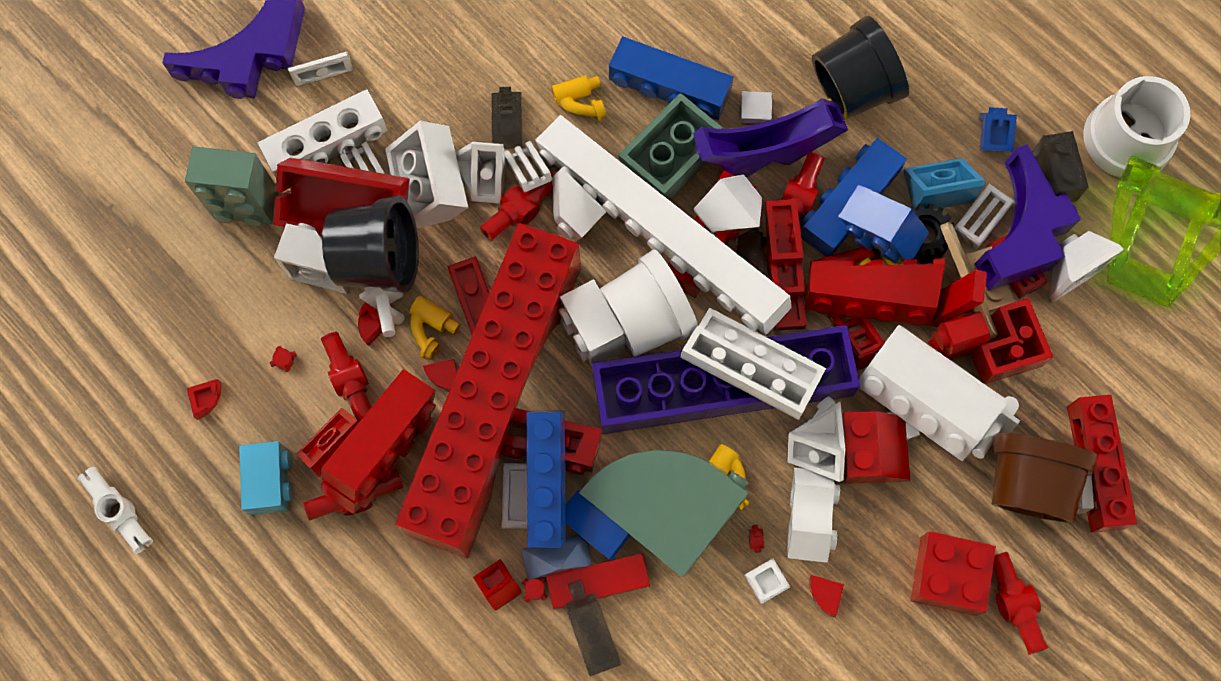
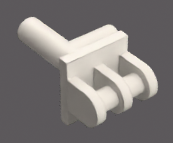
[359,287,405,337]
[972,396,1020,459]

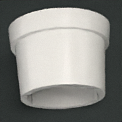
[1083,76,1190,180]
[600,249,698,357]

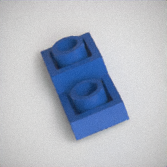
[565,490,631,560]

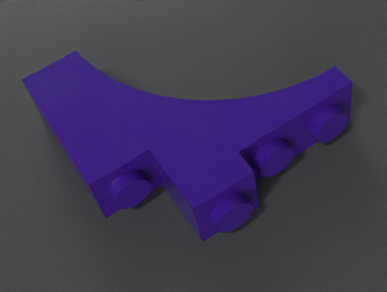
[162,0,305,99]
[693,98,848,178]
[974,144,1081,291]

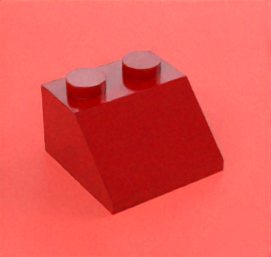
[842,411,911,484]

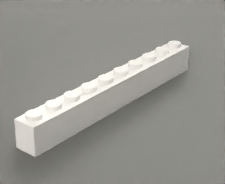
[535,115,791,336]

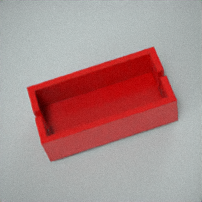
[273,157,410,233]
[321,369,436,514]

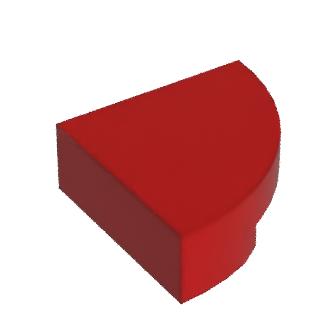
[358,302,382,346]
[423,359,457,392]
[187,379,221,420]
[809,575,844,618]

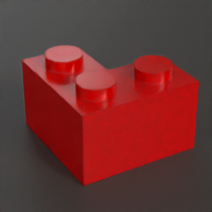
[971,298,1053,384]

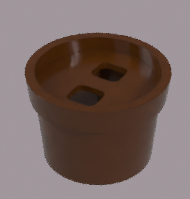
[991,433,1098,523]

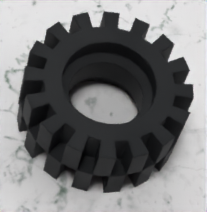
[910,203,955,264]

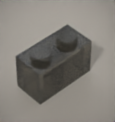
[1032,131,1089,202]

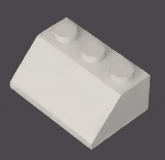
[385,121,468,228]

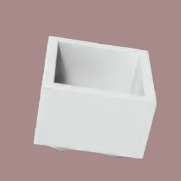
[558,279,625,367]

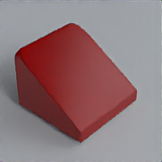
[473,559,522,611]

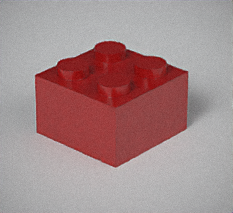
[910,531,996,616]

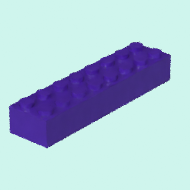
[592,325,860,435]

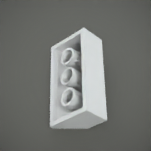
[859,325,1008,461]

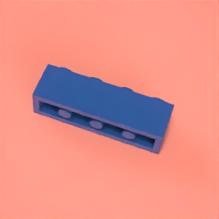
[609,36,734,120]
[800,138,907,257]
[527,411,566,548]

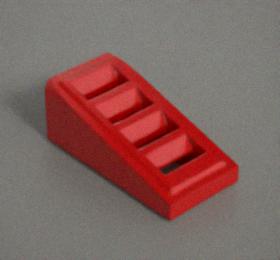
[827,313,885,370]

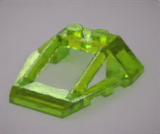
[1107,156,1221,307]

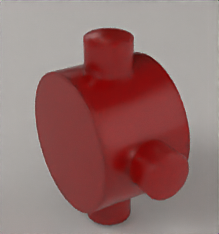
[269,346,297,372]
[749,525,764,553]
[522,577,547,602]

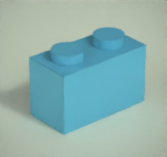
[239,441,293,515]

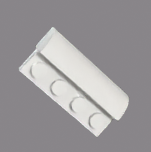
[680,308,826,420]

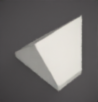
[455,142,507,204]
[694,174,762,234]
[787,401,845,482]

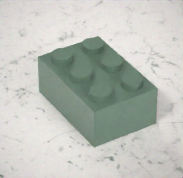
[618,93,724,201]
[184,146,279,226]

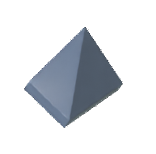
[522,535,592,580]

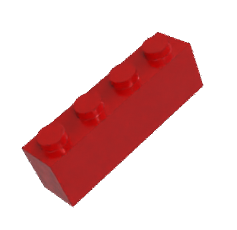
[805,259,945,326]

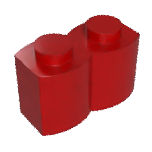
[928,311,990,360]

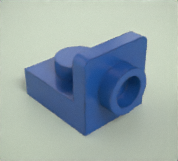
[979,107,1017,152]

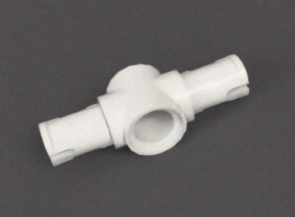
[77,467,153,554]

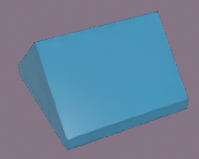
[904,158,985,210]

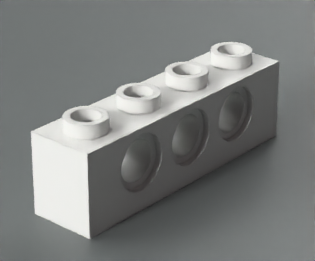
[257,89,388,177]

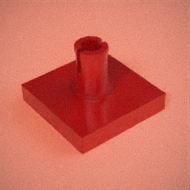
[296,408,359,477]

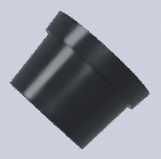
[812,15,909,120]
[322,196,419,293]

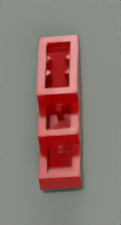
[765,199,807,331]

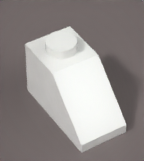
[552,168,607,242]

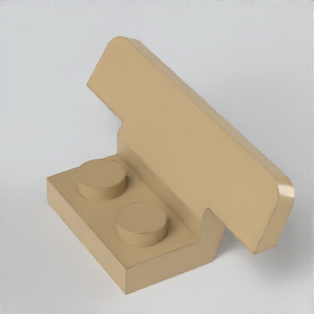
[940,222,1015,339]

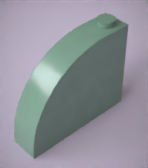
[579,450,750,577]

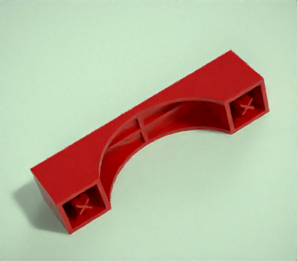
[395,223,581,559]

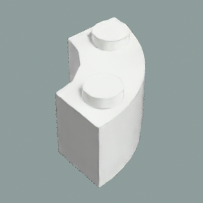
[787,467,840,563]

